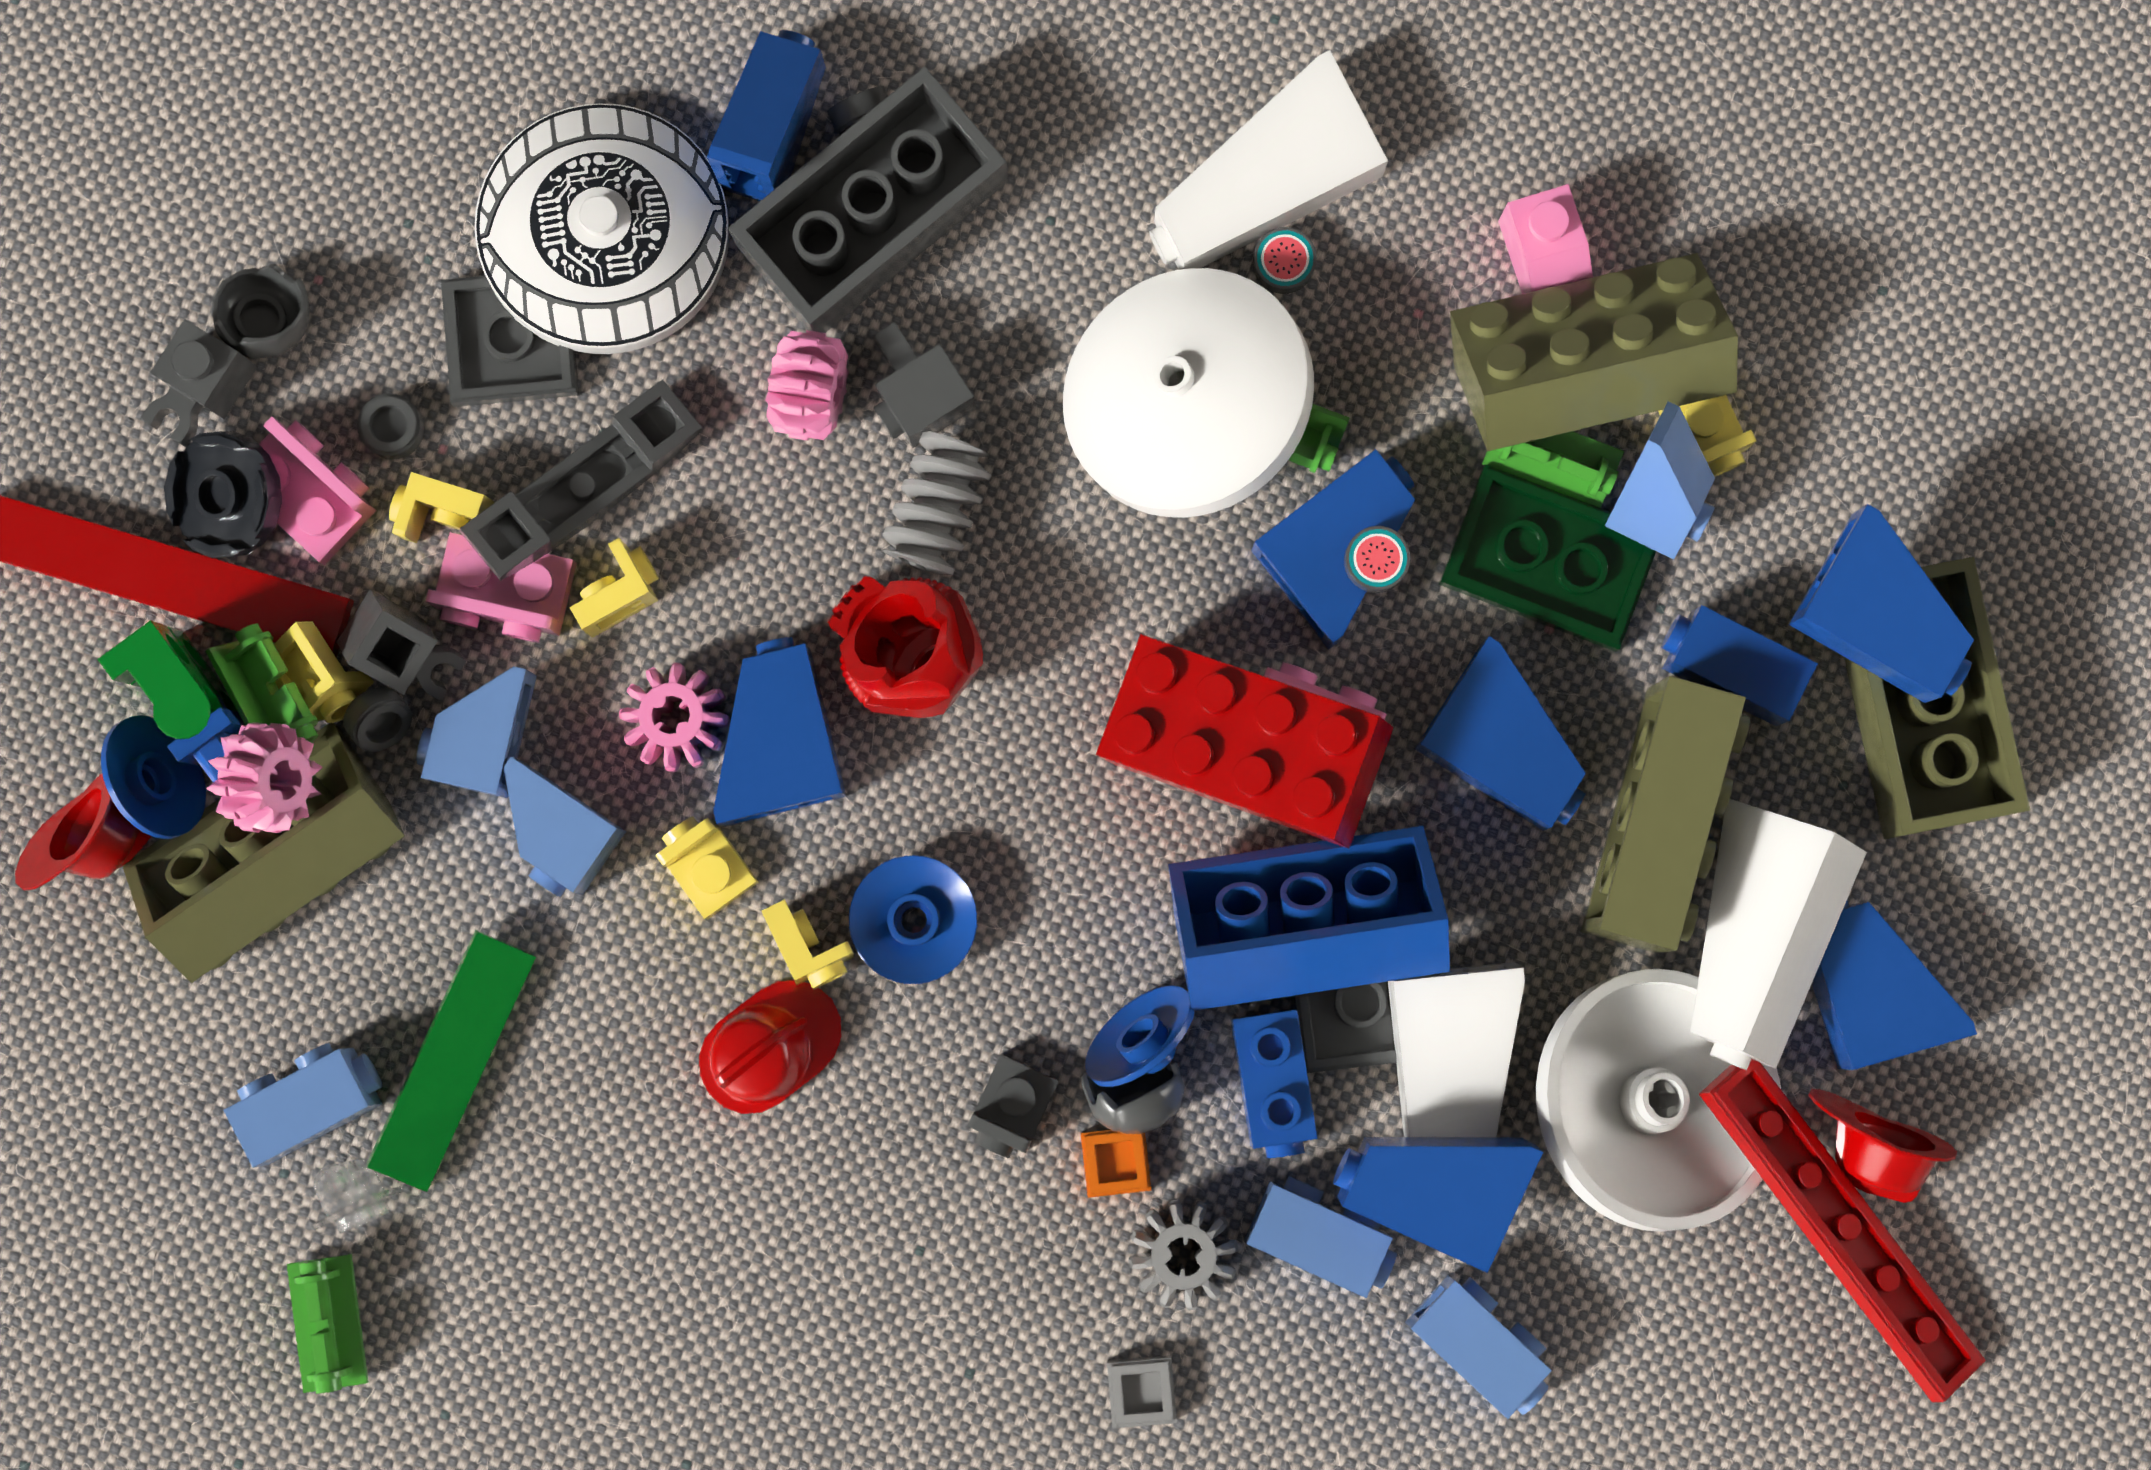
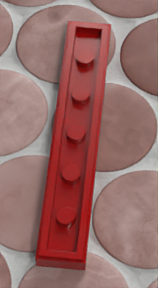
[0,495,354,657]
[1699,1059,1986,1402]

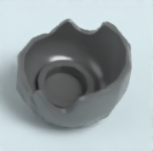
[211,264,310,358]
[1081,1062,1185,1134]

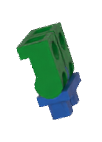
[97,620,245,782]

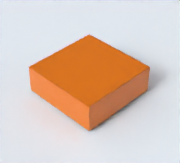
[1081,1129,1152,1198]

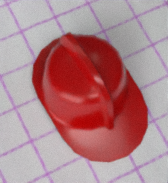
[15,774,152,891]
[699,980,842,1114]
[1808,1089,1957,1203]

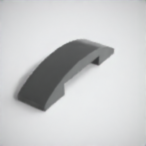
[460,379,702,581]

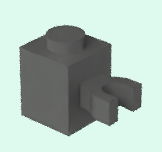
[140,319,258,447]
[873,322,976,448]
[336,589,467,701]

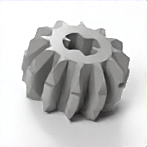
[1128,1199,1238,1310]

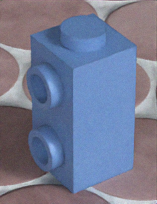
[223,1043,382,1168]
[1244,1176,1397,1298]
[1405,1275,1552,1419]

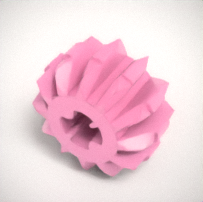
[765,330,849,441]
[619,663,730,772]
[206,722,323,833]

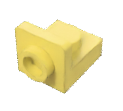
[1658,395,1757,477]
[389,472,495,543]
[569,538,659,638]
[274,621,374,723]
[656,816,759,920]
[761,899,854,989]

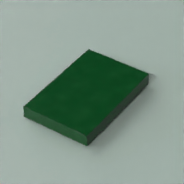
[1439,464,1656,652]

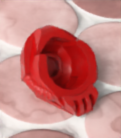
[828,576,983,718]

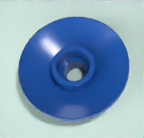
[101,715,206,839]
[849,855,977,984]
[1085,985,1195,1087]

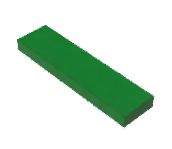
[366,929,536,1192]

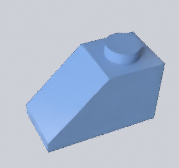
[1605,401,1715,560]
[417,666,537,798]
[504,757,626,897]

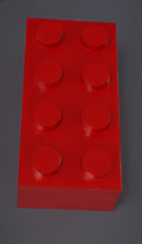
[1096,634,1394,849]

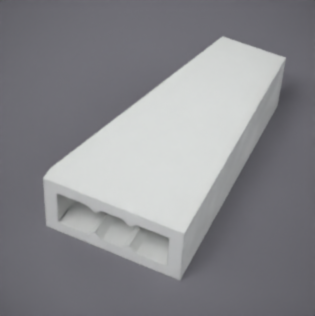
[1149,50,1388,270]
[1691,799,1867,1070]
[1388,962,1525,1137]

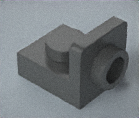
[967,1054,1059,1158]

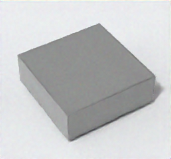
[1107,1355,1177,1428]

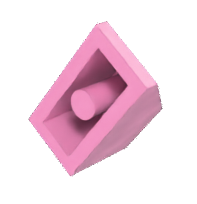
[1498,184,1593,294]

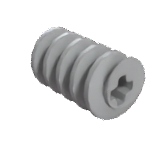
[882,431,991,575]

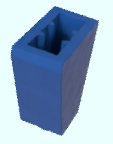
[707,30,826,201]
[1251,449,1415,650]
[1789,504,1974,703]
[1414,636,1586,831]
[713,637,847,827]
[1812,900,1977,1070]
[1333,1137,1543,1273]

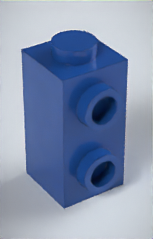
[1661,605,1818,726]
[1230,1009,1318,1158]

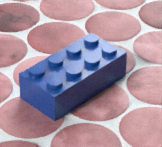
[1168,826,1450,1011]

